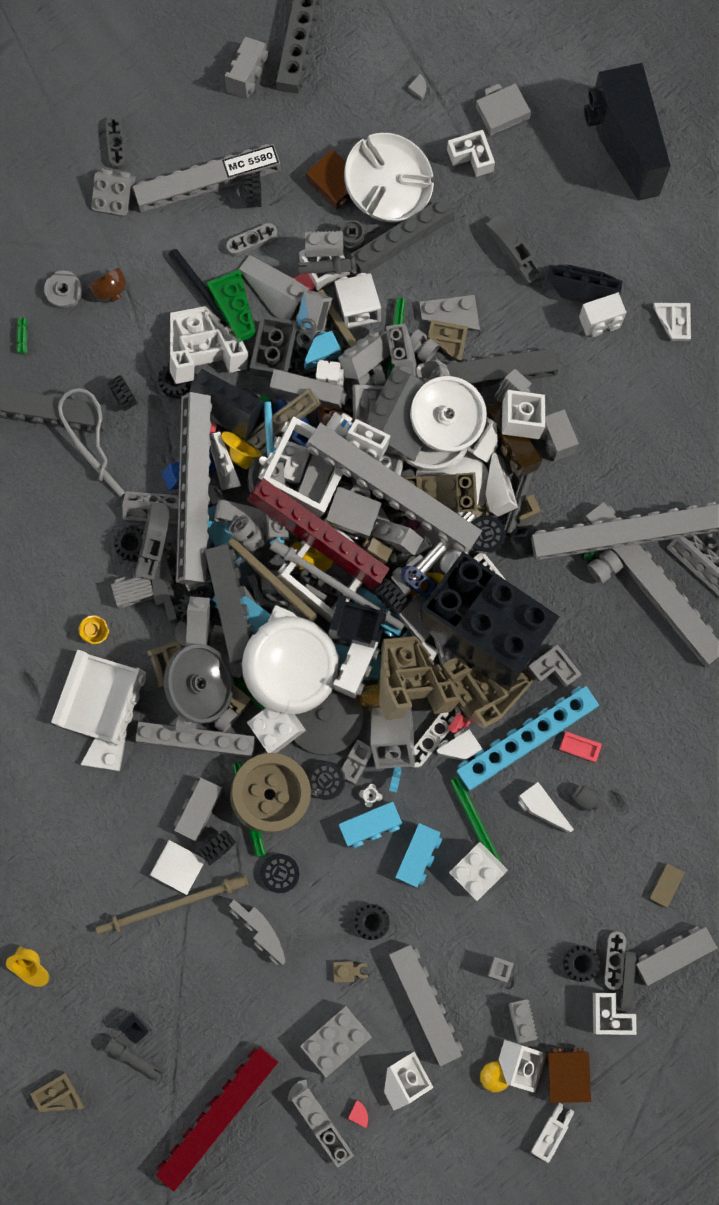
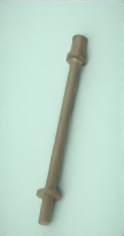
[96,874,249,935]

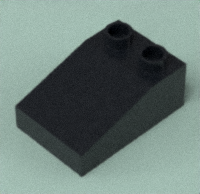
[584,63,671,201]

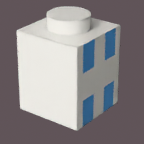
[326,412,353,439]

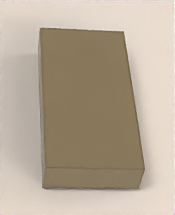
[649,863,685,908]

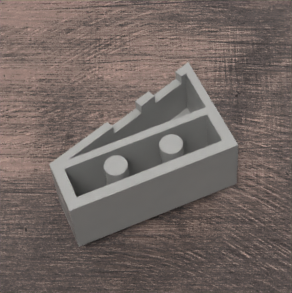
[225,37,268,99]

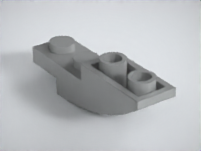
[386,323,417,378]
[229,900,286,965]
[291,1086,354,1168]

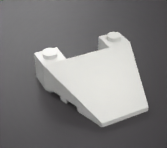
[170,306,248,384]

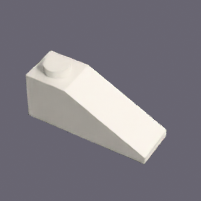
[485,452,518,516]
[518,782,574,833]

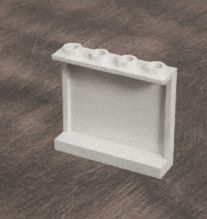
[51,650,146,746]

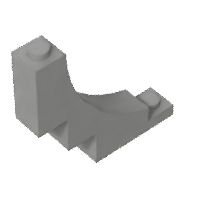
[176,596,210,734]

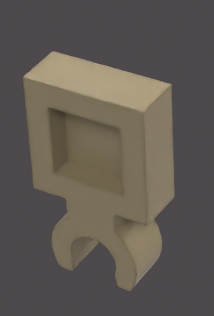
[333,961,368,983]

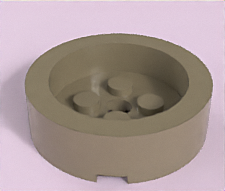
[230,753,311,834]

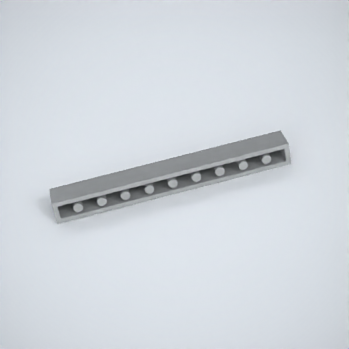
[176,392,212,585]
[306,423,482,553]
[531,502,719,561]
[584,502,719,668]

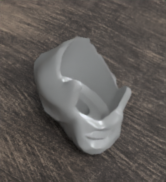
[416,359,450,383]

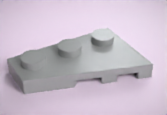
[419,295,480,332]

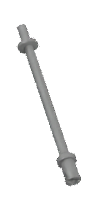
[269,539,405,631]

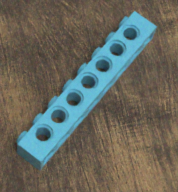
[456,686,599,792]

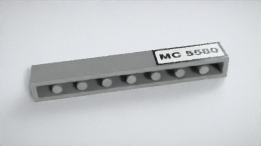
[133,144,281,213]

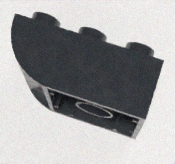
[420,551,560,691]

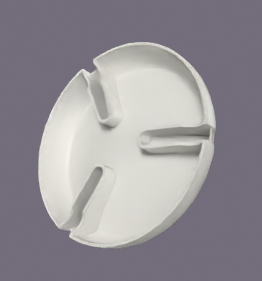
[344,133,434,222]
[242,617,339,715]

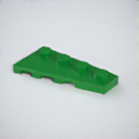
[207,269,256,342]

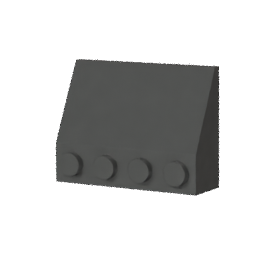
[366,367,425,462]

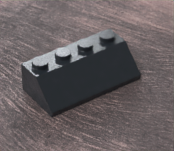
[190,369,264,440]

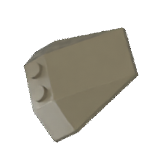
[441,656,536,729]

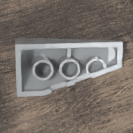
[239,255,309,320]

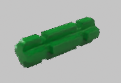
[16,318,28,354]

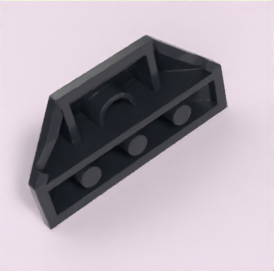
[547,264,623,303]

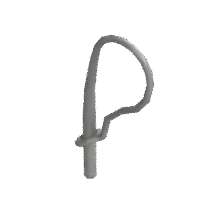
[58,388,126,497]

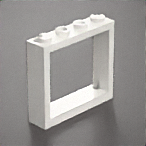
[258,416,342,518]
[277,518,362,623]

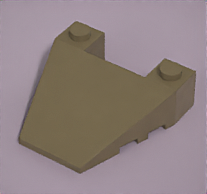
[379,636,461,720]

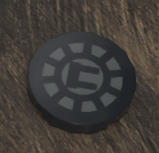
[471,515,506,554]
[307,761,346,800]
[260,854,300,894]

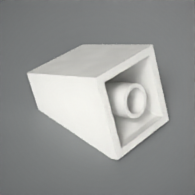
[335,273,381,328]

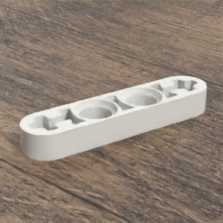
[413,706,461,768]

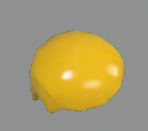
[79,615,109,645]
[480,1060,509,1093]

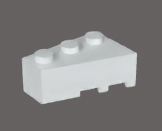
[333,642,380,698]

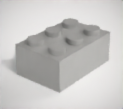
[300,1006,372,1077]

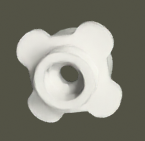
[359,784,382,807]

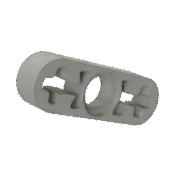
[226,223,277,256]
[603,931,626,990]

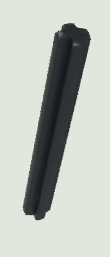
[168,249,226,323]

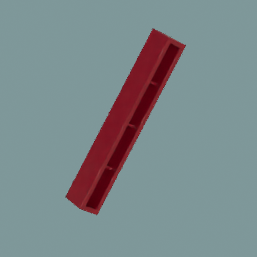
[247,478,390,589]
[156,1046,279,1192]

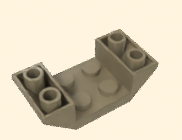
[401,472,478,516]

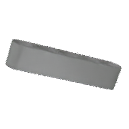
[214,500,302,542]

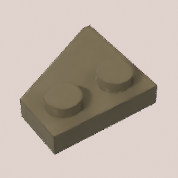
[428,320,468,362]
[30,1073,85,1112]

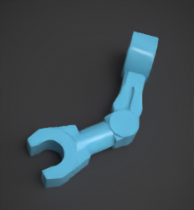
[389,767,402,792]

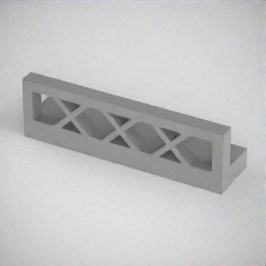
[122,491,179,524]
[666,535,719,595]

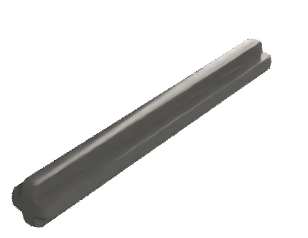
[504,447,541,536]

